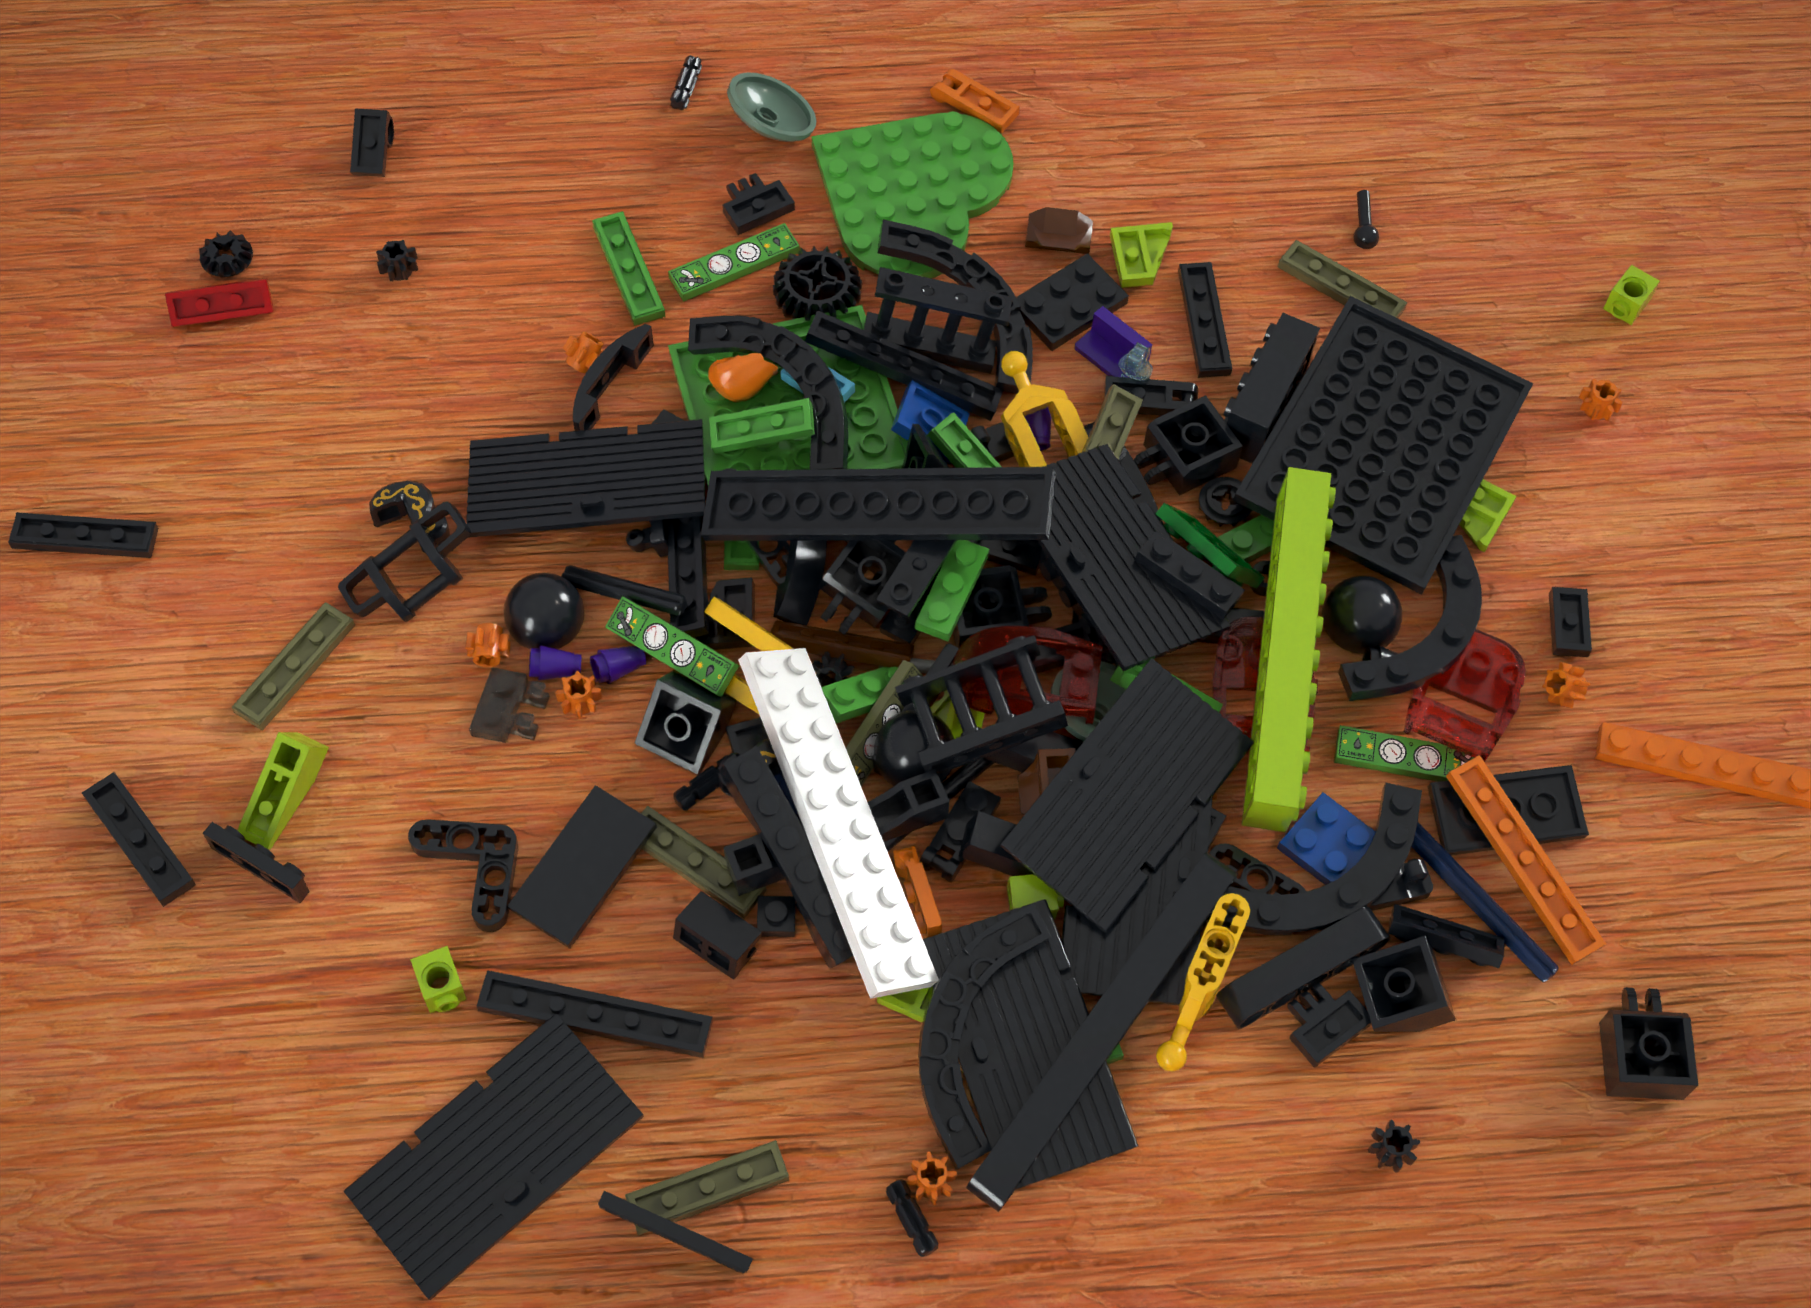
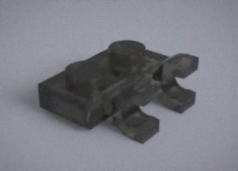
[469,667,550,743]

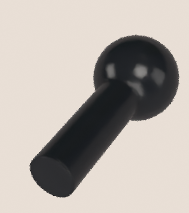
[1353,190,1379,249]

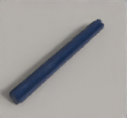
[1411,822,1559,982]

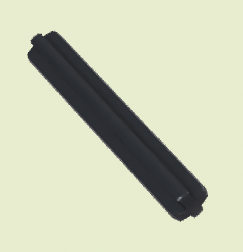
[562,565,687,616]

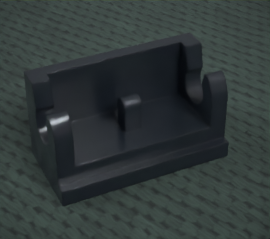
[673,891,762,980]

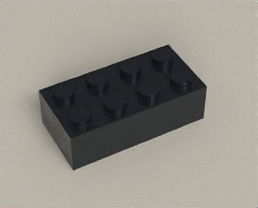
[1223,313,1320,464]

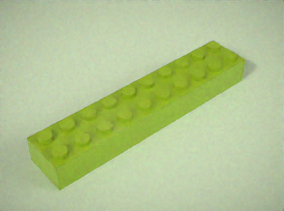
[1242,467,1336,832]

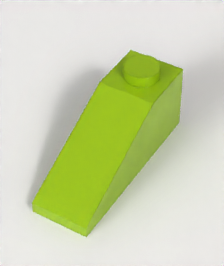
[237,732,329,850]

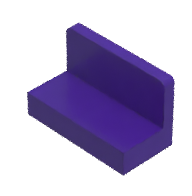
[1074,306,1153,378]

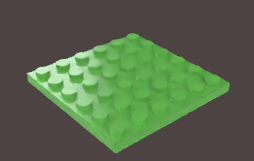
[668,305,908,488]

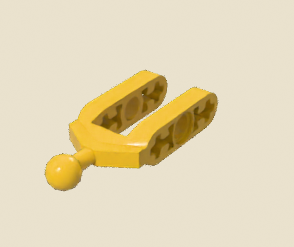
[1000,351,1088,467]
[704,596,794,715]
[1156,893,1250,1072]

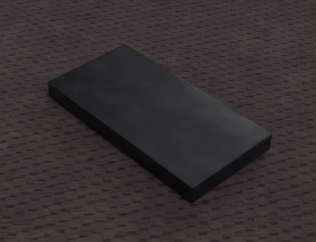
[1427,765,1589,855]
[507,785,657,949]

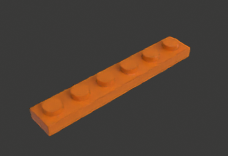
[1595,722,1811,809]
[1446,755,1607,965]

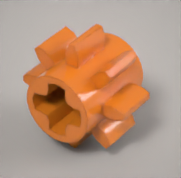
[563,332,604,374]
[1578,379,1623,421]
[465,623,511,667]
[1542,662,1590,708]
[555,671,602,719]
[907,1152,957,1206]

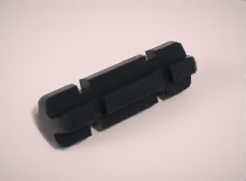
[670,55,702,110]
[673,755,728,810]
[886,1179,938,1257]

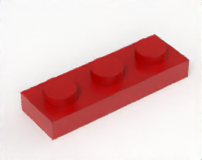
[165,278,274,327]

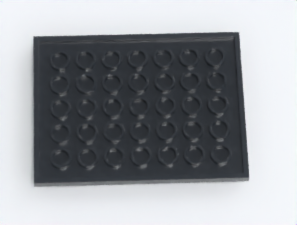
[1233,296,1533,595]

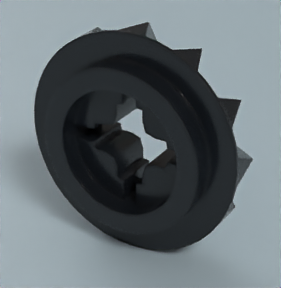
[199,230,253,277]
[1199,477,1252,527]

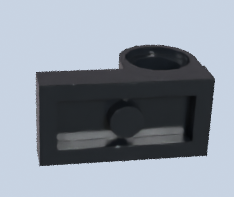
[350,108,394,177]

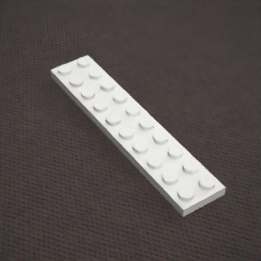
[738,648,939,999]

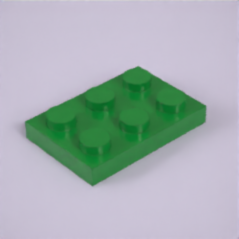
[1156,503,1265,589]

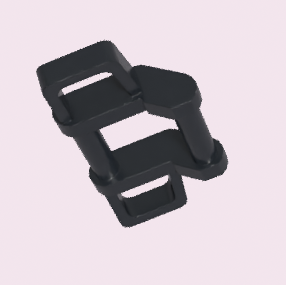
[338,501,471,622]

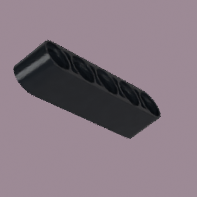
[1216,906,1391,1029]

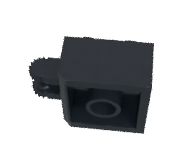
[1134,395,1243,495]
[818,540,906,635]
[953,565,1052,655]
[1599,987,1698,1100]

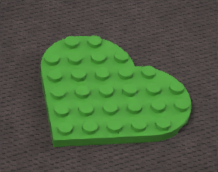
[812,111,1014,279]

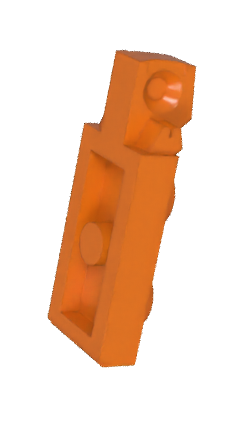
[893,846,942,939]

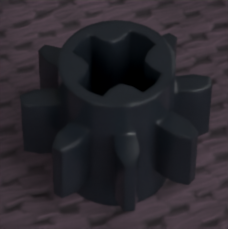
[376,240,418,282]
[812,651,855,687]
[1368,1120,1420,1173]

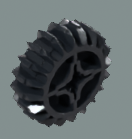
[773,246,862,321]

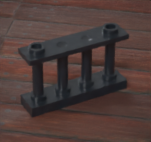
[863,267,1012,374]
[876,540,979,644]
[895,635,1068,774]

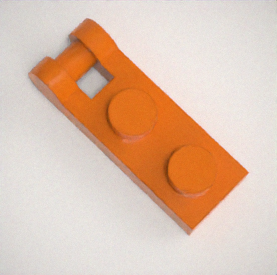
[930,69,1020,134]

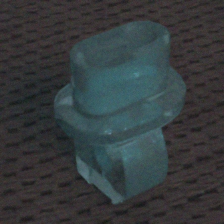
[1118,342,1153,381]

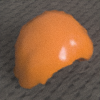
[708,353,778,402]

